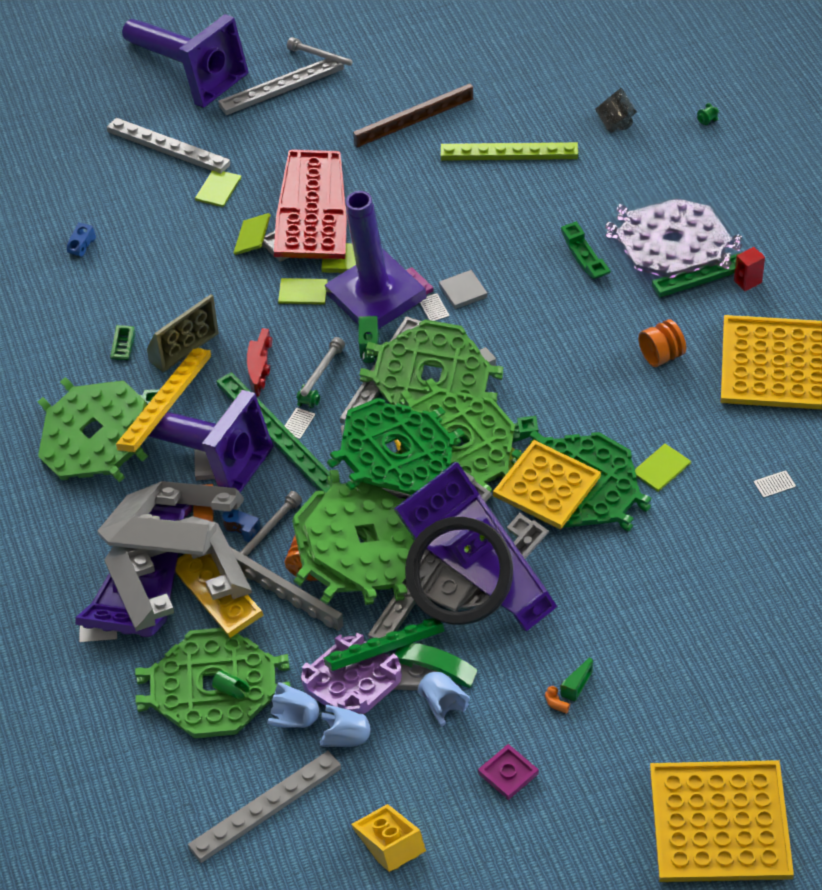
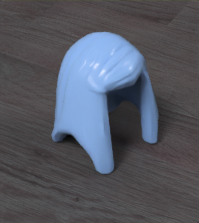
[417,672,470,727]
[267,682,319,728]
[320,705,371,747]

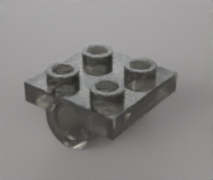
[595,88,637,133]

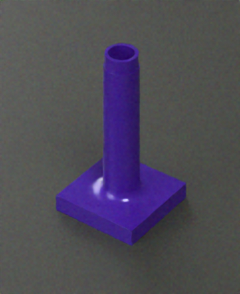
[122,14,249,108]
[325,191,427,334]
[148,390,273,493]

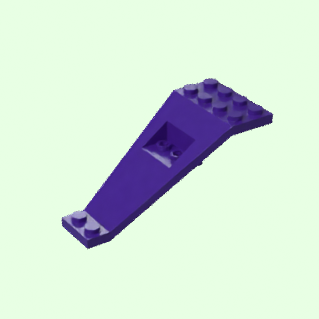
[394,462,558,631]
[75,503,192,637]

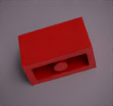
[734,247,765,291]

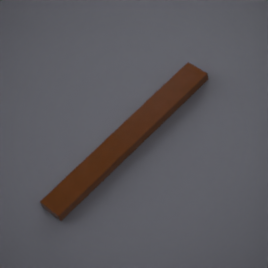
[353,83,473,148]

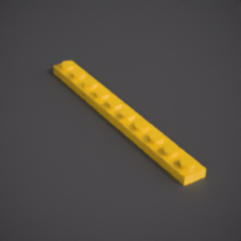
[116,348,211,452]

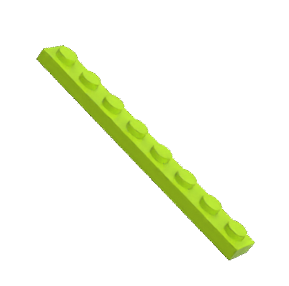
[441,142,578,161]

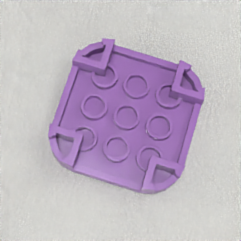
[301,633,402,714]

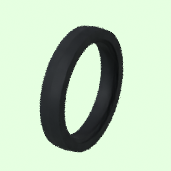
[405,517,513,625]

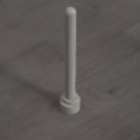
[287,37,353,66]
[300,337,345,396]
[240,491,302,557]

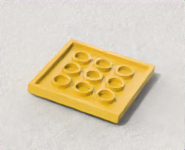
[493,440,601,529]

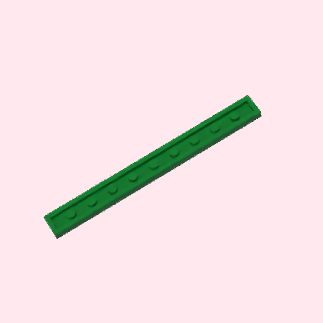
[216,372,341,493]

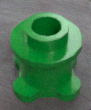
[697,103,719,125]
[296,384,320,408]

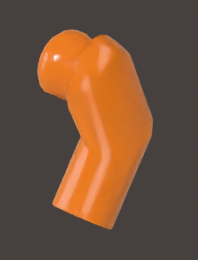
[545,686,570,714]

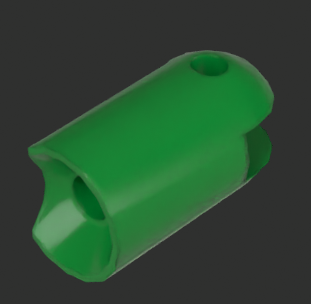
[212,670,250,699]

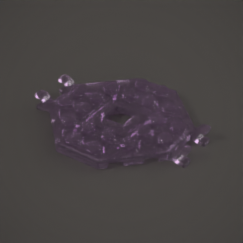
[605,198,742,278]

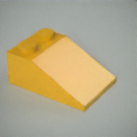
[351,804,426,872]

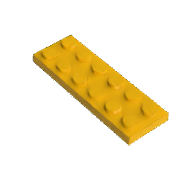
[175,554,264,638]

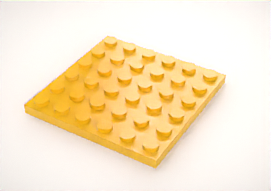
[721,315,822,409]
[650,760,794,882]

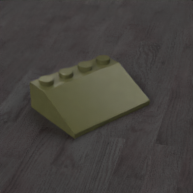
[147,294,219,373]

